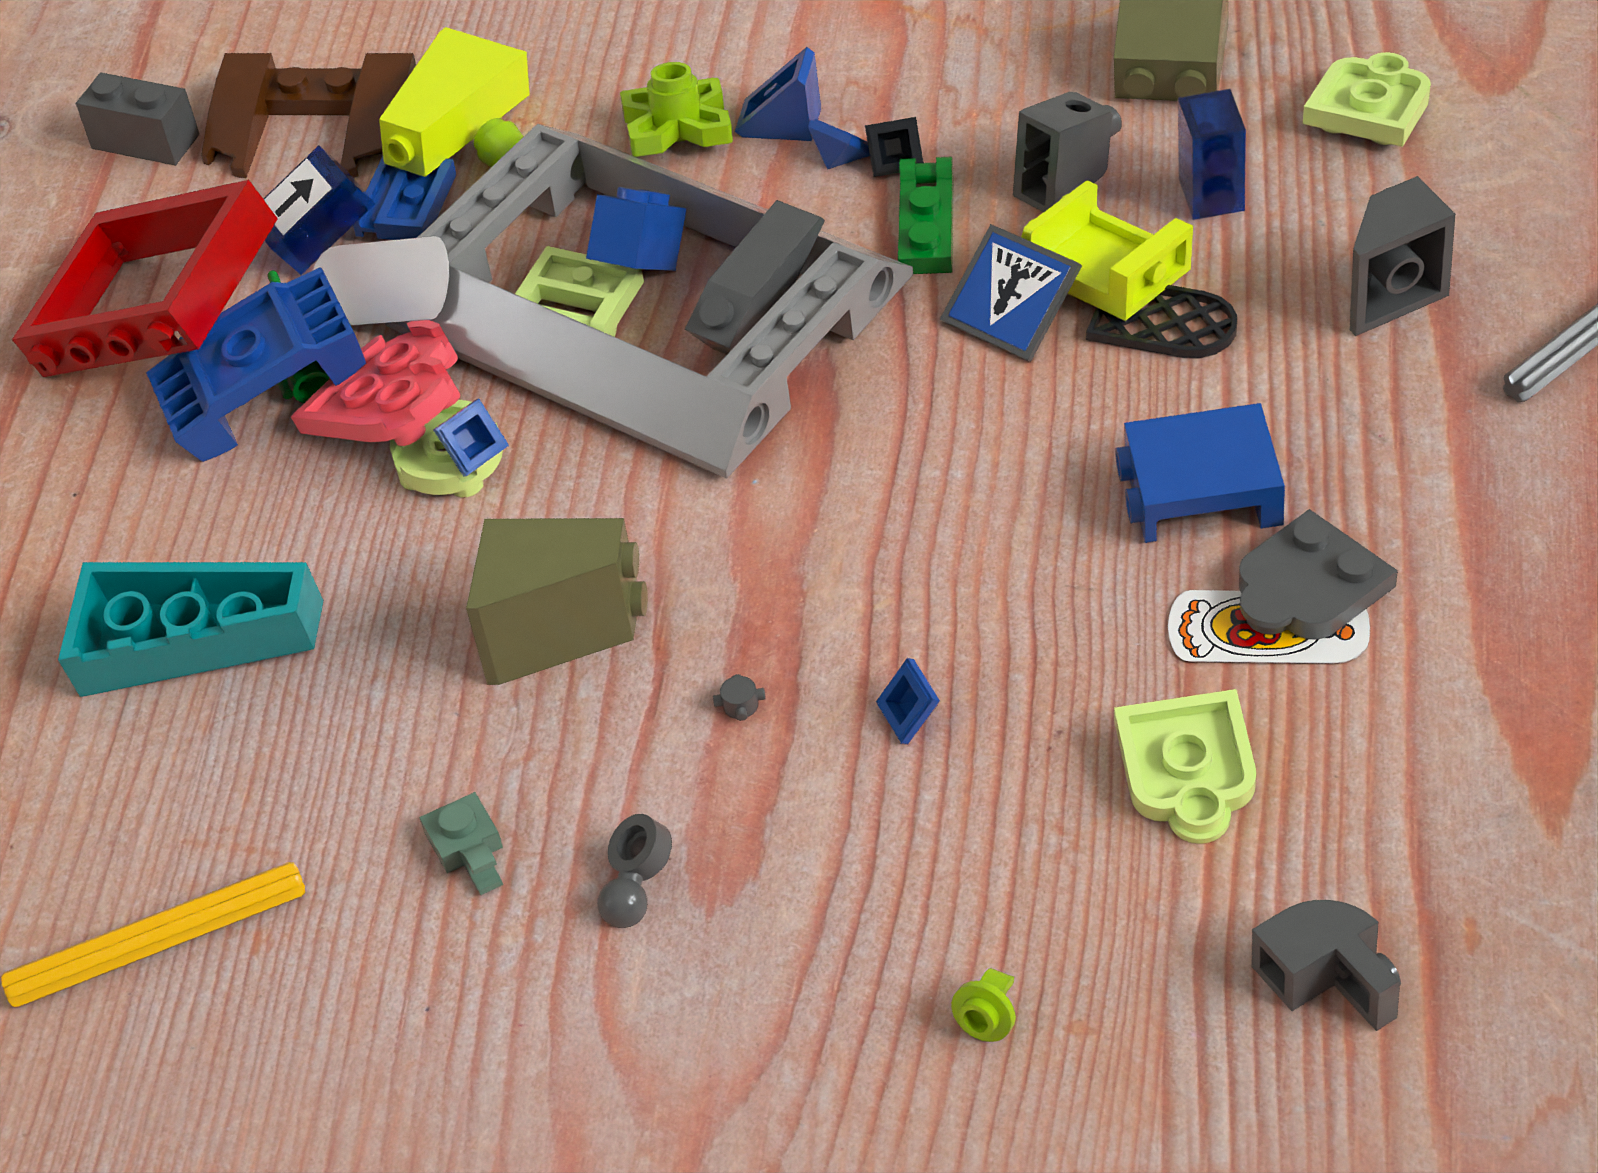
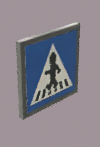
[940,224,1082,362]

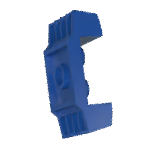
[146,267,366,462]

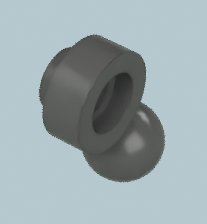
[597,814,672,928]

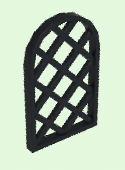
[1086,285,1237,358]

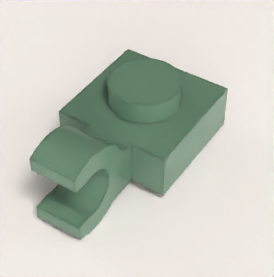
[419,792,503,895]

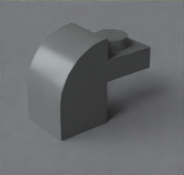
[1251,900,1401,1031]

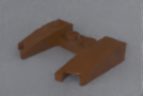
[201,53,416,179]

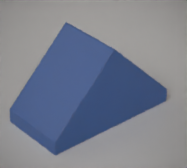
[735,47,821,141]

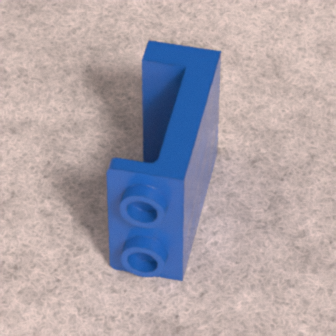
[1115,403,1285,543]

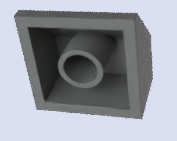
[1349,176,1456,336]

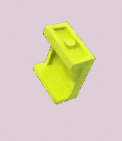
[1021,180,1193,321]

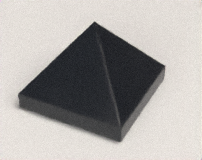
[865,117,924,177]

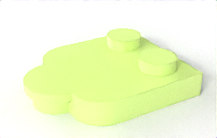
[1302,52,1431,147]
[1114,689,1256,844]

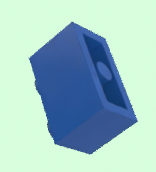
[586,187,687,271]

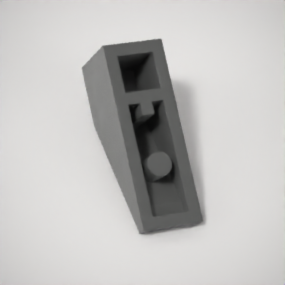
[685,200,825,355]

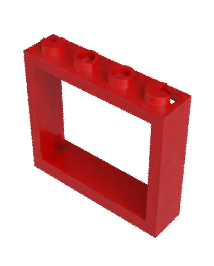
[12,180,278,377]

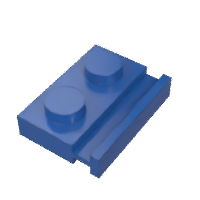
[352,156,457,240]

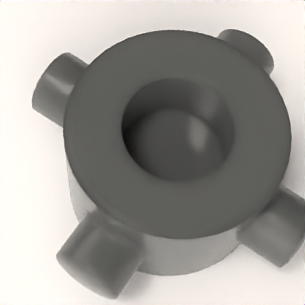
[713,674,766,721]

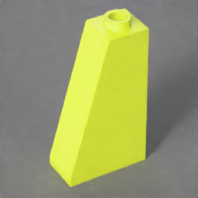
[379,27,530,177]

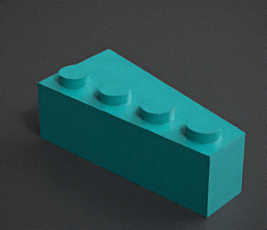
[58,562,324,697]

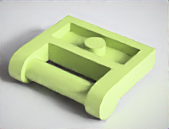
[515,246,644,337]

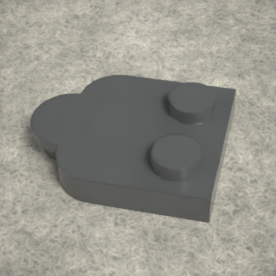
[1239,509,1398,639]

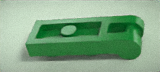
[898,156,954,274]

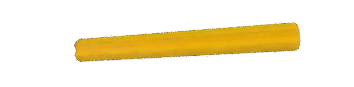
[1,862,305,1007]

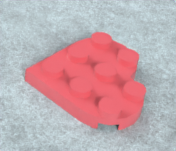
[291,320,460,446]

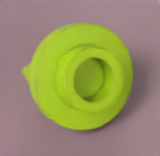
[951,968,1016,1042]

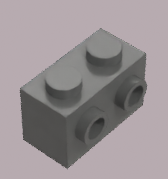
[75,72,200,166]

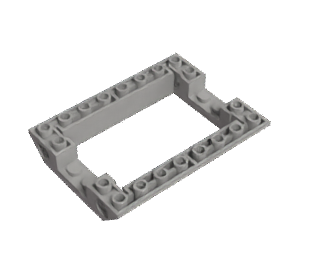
[385,124,913,479]

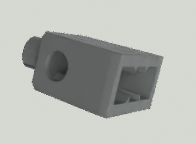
[1013,92,1122,212]

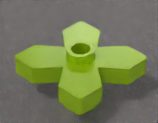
[620,62,733,157]

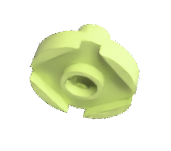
[390,400,503,498]

